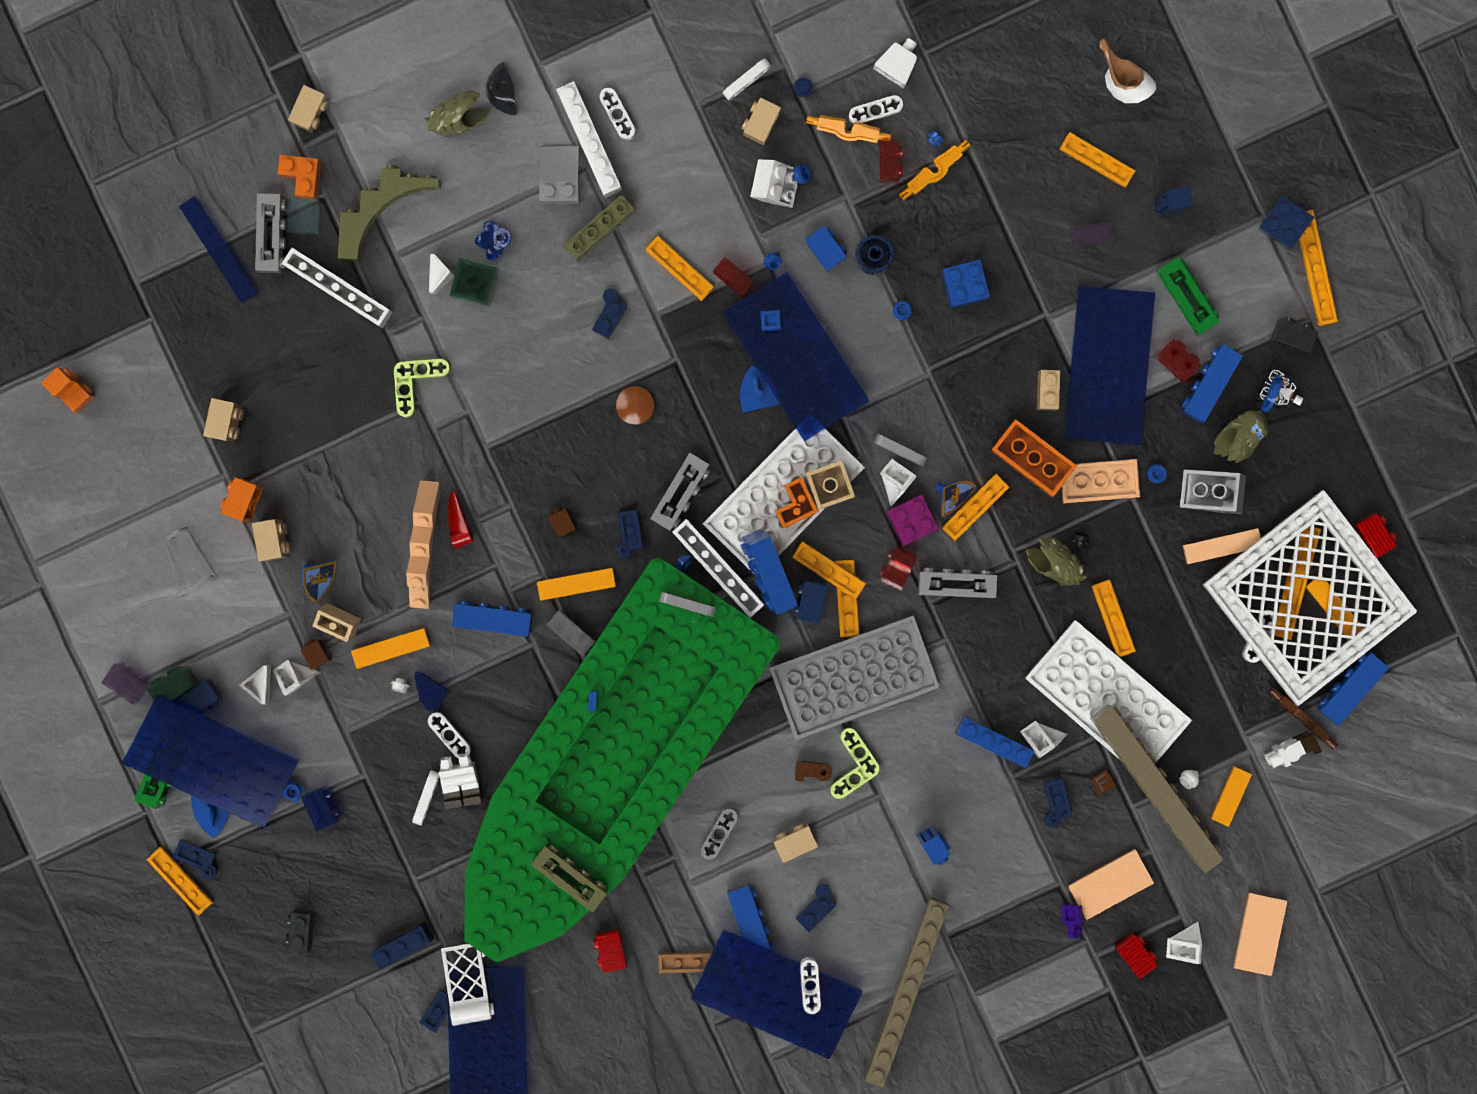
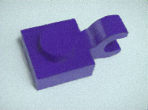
[1062,904,1083,939]

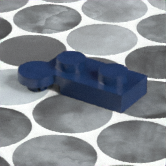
[592,289,627,339]
[616,510,643,558]
[1043,778,1072,828]
[172,839,217,880]
[795,884,836,932]
[419,989,464,1033]

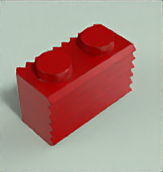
[1354,513,1397,558]
[593,928,627,973]
[1114,933,1158,979]

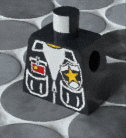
[1253,366,1304,409]

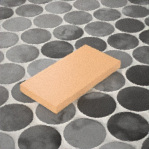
[1062,459,1140,503]
[1067,849,1154,920]
[1233,892,1287,976]

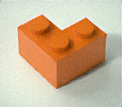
[278,155,322,201]
[41,367,95,413]
[775,477,818,529]

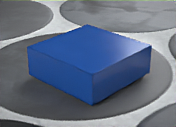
[761,310,781,331]
[588,691,598,712]

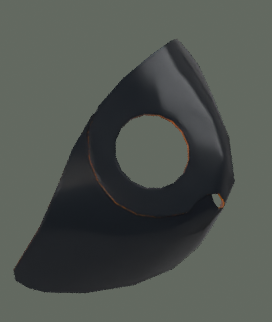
[486,62,517,115]

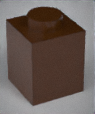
[548,507,577,538]
[301,639,331,670]

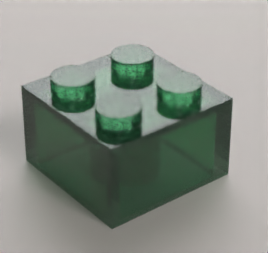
[450,258,499,307]
[146,665,200,709]

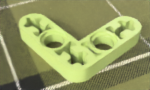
[394,359,450,418]
[830,728,879,799]

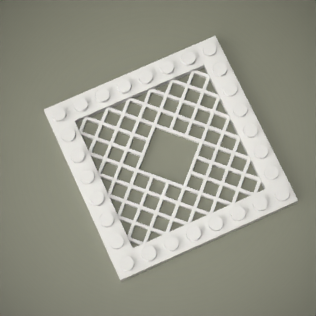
[1203,490,1417,706]

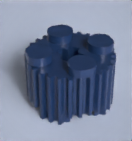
[855,234,894,275]

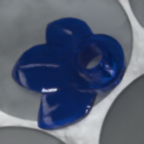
[475,221,512,260]

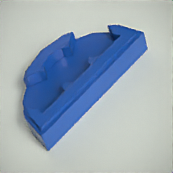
[1261,375,1283,413]

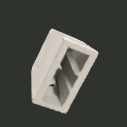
[873,38,917,89]

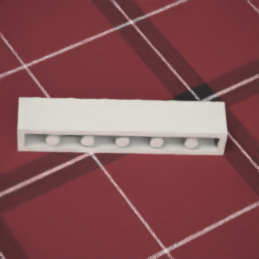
[556,82,622,198]
[282,248,393,328]
[673,519,764,618]

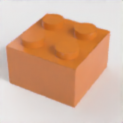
[220,477,264,522]

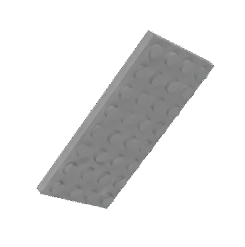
[769,616,940,740]

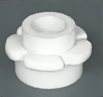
[391,678,410,693]

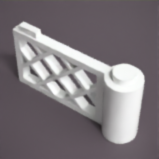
[441,944,495,1026]

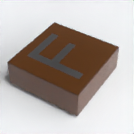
[1089,769,1116,796]

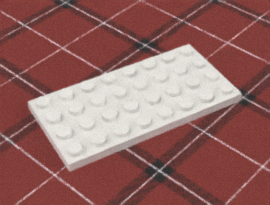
[703,414,865,575]
[1025,620,1192,764]

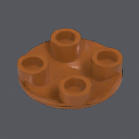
[616,386,654,425]

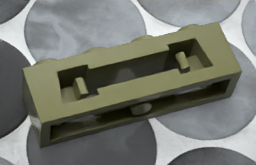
[564,195,635,262]
[531,844,608,913]

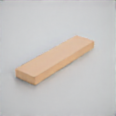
[1182,528,1261,564]

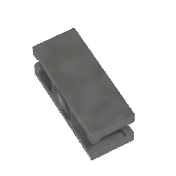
[547,610,596,656]

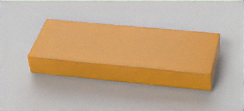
[1210,766,1252,827]

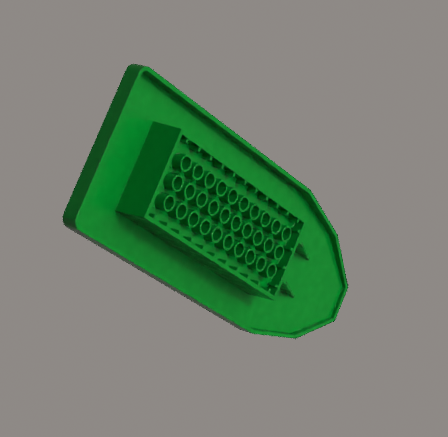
[464,558,780,963]

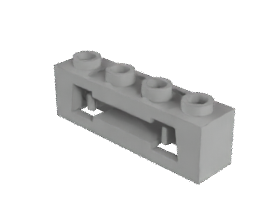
[255,193,287,273]
[650,453,711,531]
[918,568,997,598]

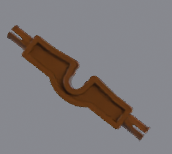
[1269,687,1338,750]

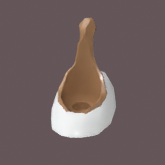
[1099,38,1157,103]

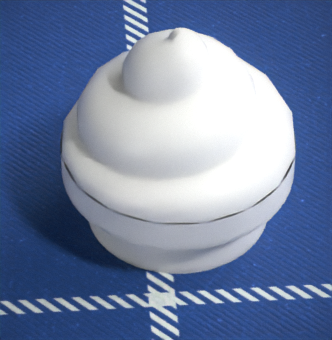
[1179,770,1199,789]

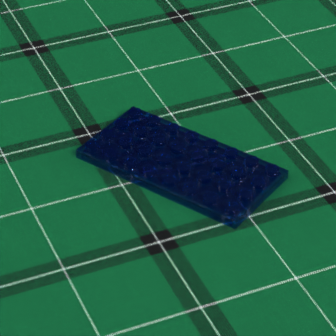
[722,272,869,442]
[1063,286,1155,446]
[122,694,299,828]
[691,929,863,1059]
[447,966,528,1094]

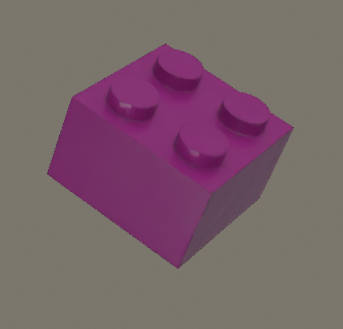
[886,495,939,546]

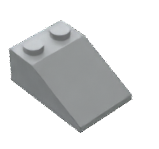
[539,146,580,205]
[1180,470,1246,514]

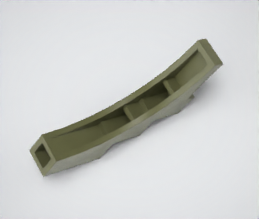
[338,165,441,262]

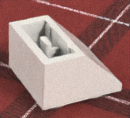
[750,159,798,208]

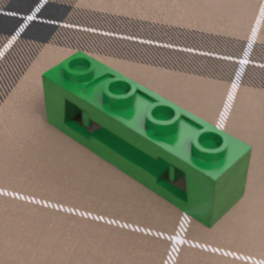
[1156,257,1219,336]
[134,728,189,809]

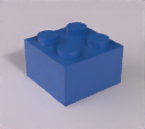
[941,260,990,309]

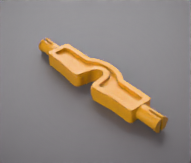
[806,115,892,143]
[899,140,971,200]

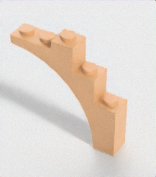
[406,480,440,609]

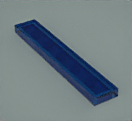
[179,196,258,303]

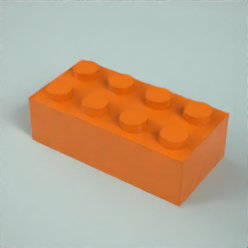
[992,419,1077,498]

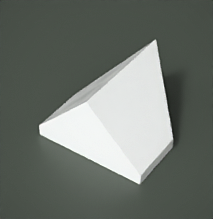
[429,254,455,295]
[880,459,917,506]
[273,659,321,696]
[239,665,271,704]
[1020,721,1068,758]
[1166,922,1202,964]

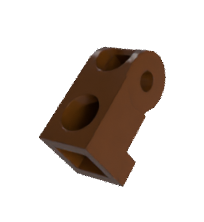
[795,760,832,782]

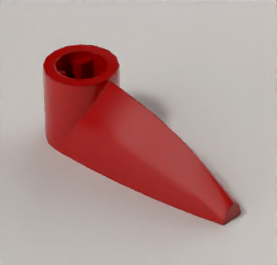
[447,491,474,549]

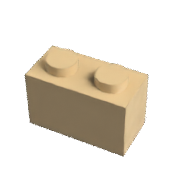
[288,85,328,133]
[742,98,781,145]
[1037,370,1060,411]
[313,603,361,642]
[773,823,818,863]

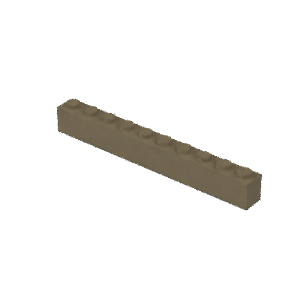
[1090,705,1223,874]
[864,896,949,1087]

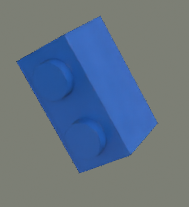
[805,226,847,273]

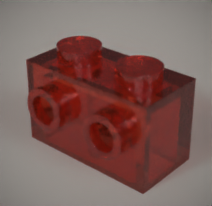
[878,141,903,183]
[1155,339,1201,383]

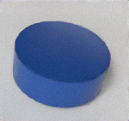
[793,164,811,184]

